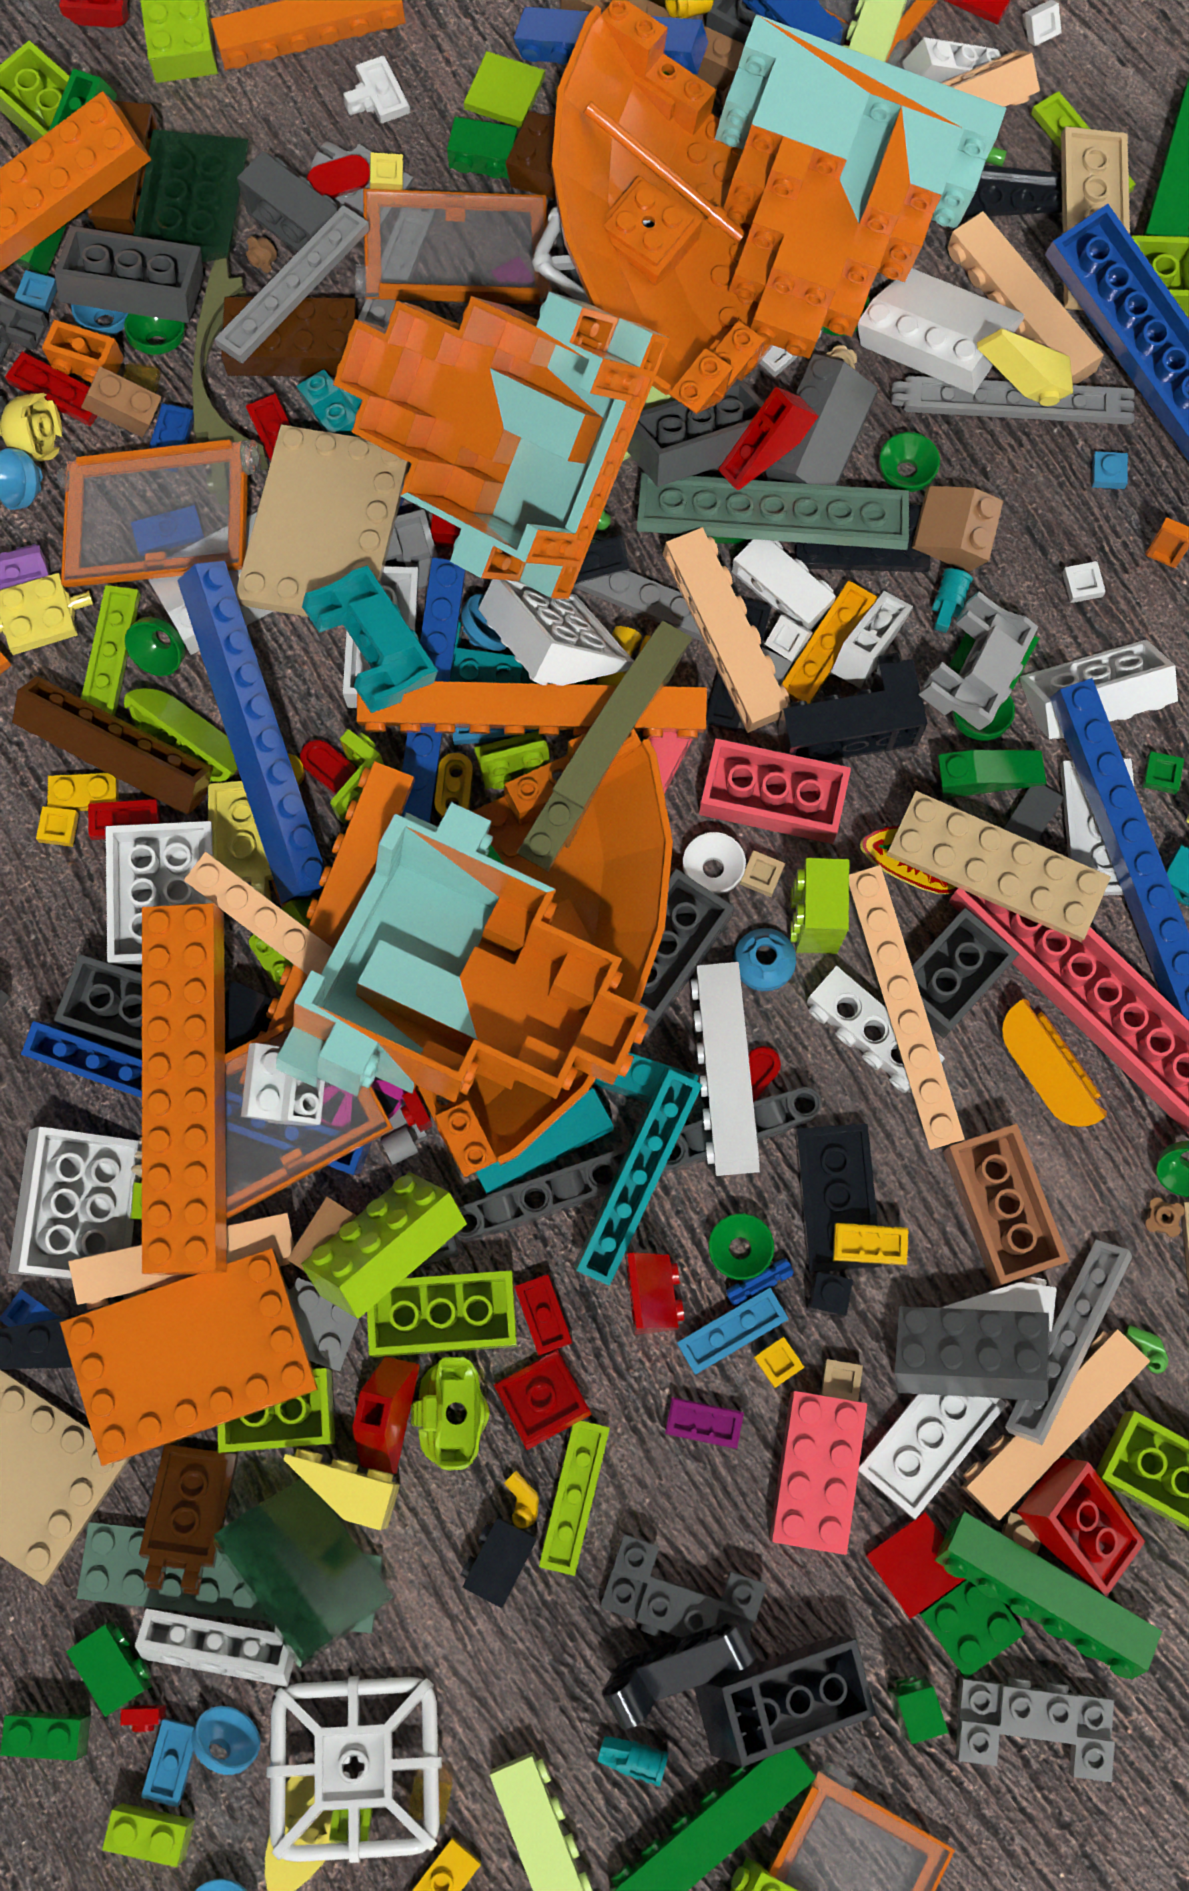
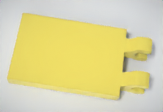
[208,781,274,901]

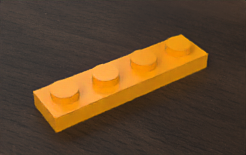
[781,580,877,704]

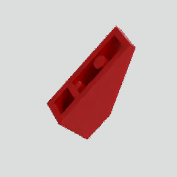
[718,387,819,490]

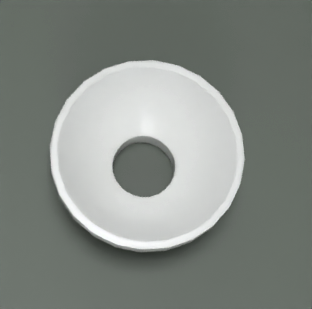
[683,832,746,895]

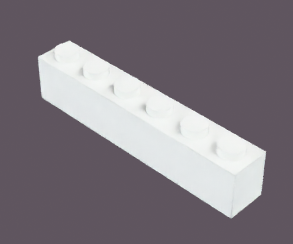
[691,962,760,1176]

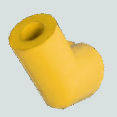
[504,1471,539,1529]

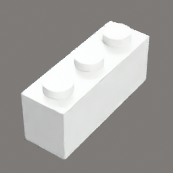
[732,539,836,631]

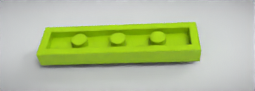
[1031,91,1136,194]
[81,585,141,716]
[539,1420,610,1576]

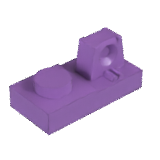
[0,544,50,590]

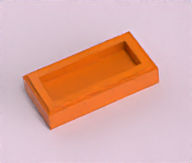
[1145,517,1189,568]

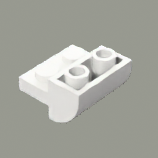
[241,1043,325,1126]

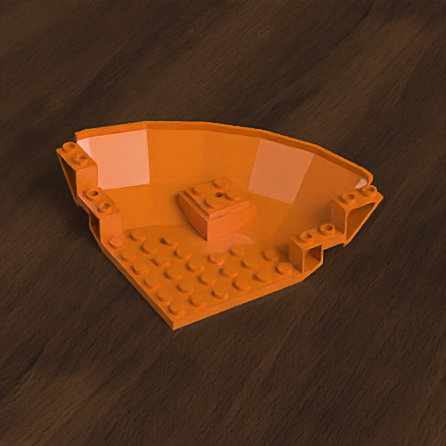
[551,0,773,414]
[321,728,673,1178]

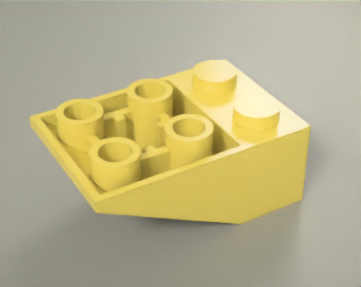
[283,1449,400,1530]

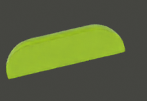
[124,688,238,783]

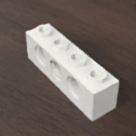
[806,966,945,1095]
[135,1609,297,1687]

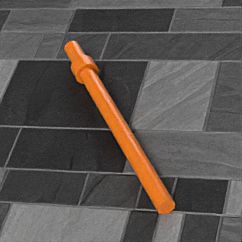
[584,101,746,243]

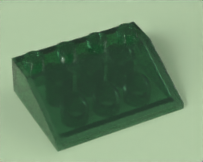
[133,129,249,263]
[213,1479,394,1669]

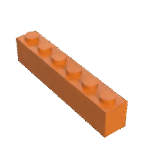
[211,0,405,70]

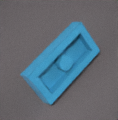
[141,1718,195,1807]

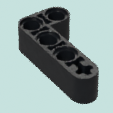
[602,1619,756,1729]

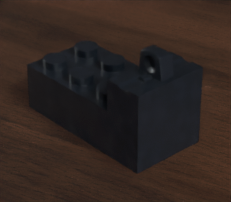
[777,653,928,762]
[694,1635,876,1767]

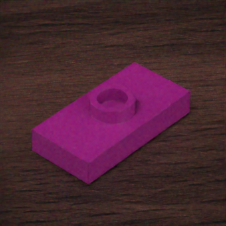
[665,1397,744,1449]

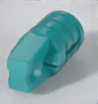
[932,568,973,633]
[598,1736,669,1787]

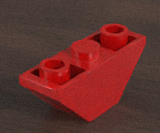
[352,1357,420,1474]

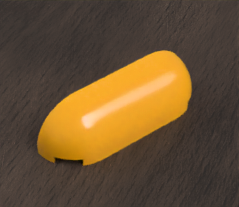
[1002,999,1107,1127]

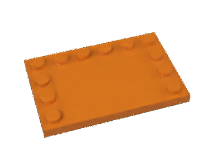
[60,1248,319,1466]

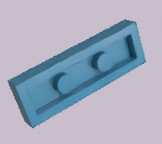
[676,1288,789,1375]

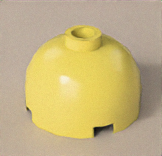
[0,393,62,461]

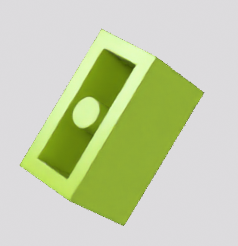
[102,1803,195,1867]

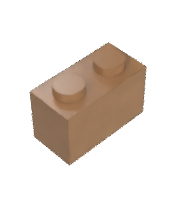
[81,366,161,438]

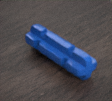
[726,1258,794,1306]

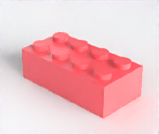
[699,739,851,844]
[769,1391,868,1555]

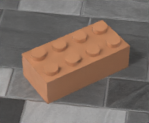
[943,1124,1069,1288]

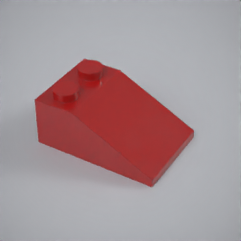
[626,1252,684,1335]
[1017,1457,1145,1597]

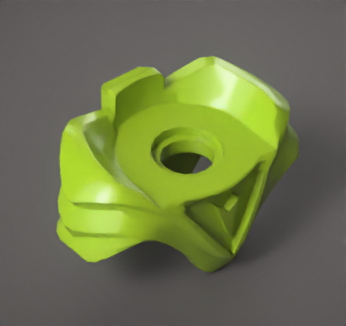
[411,1357,490,1471]

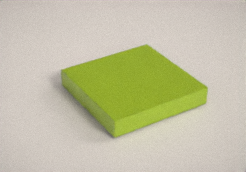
[464,51,545,128]

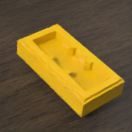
[833,1223,909,1266]
[412,1837,482,1891]

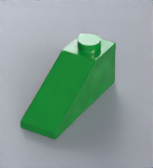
[938,750,1046,799]

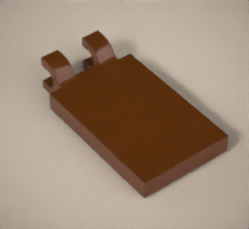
[139,1444,238,1596]

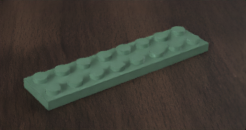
[637,473,909,550]
[76,1522,383,1633]

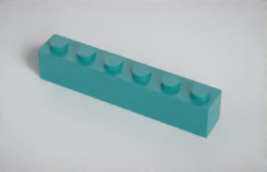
[574,1068,703,1286]

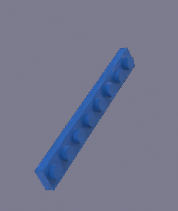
[401,557,466,823]

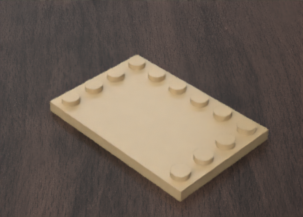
[235,425,410,617]
[0,1369,131,1586]

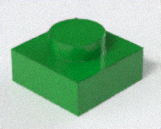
[1142,752,1185,794]

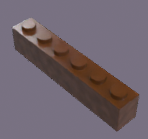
[12,676,213,815]

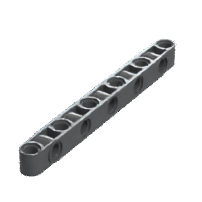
[455,1087,821,1241]

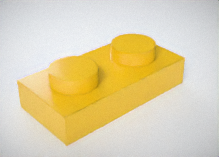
[47,773,119,811]

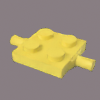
[0,573,94,655]

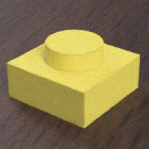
[370,153,403,190]

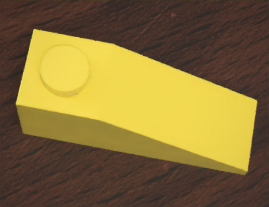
[977,328,1073,406]

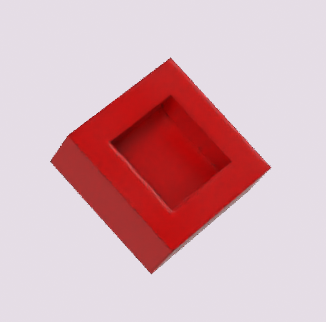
[400,1089,433,1133]
[120,1704,166,1732]

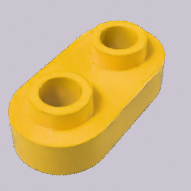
[434,753,473,819]

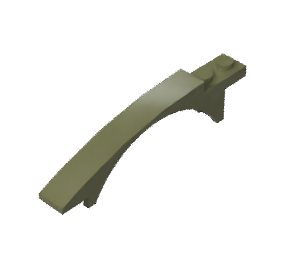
[192,250,269,506]
[517,620,693,872]

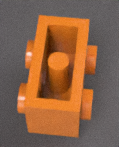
[42,319,124,383]

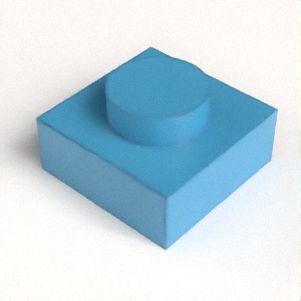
[14,270,57,313]
[1092,451,1128,489]

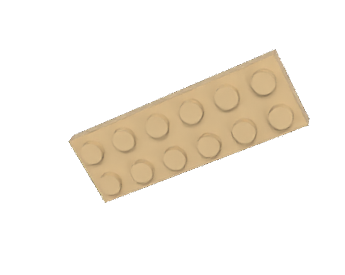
[1061,126,1130,310]
[886,791,1111,942]

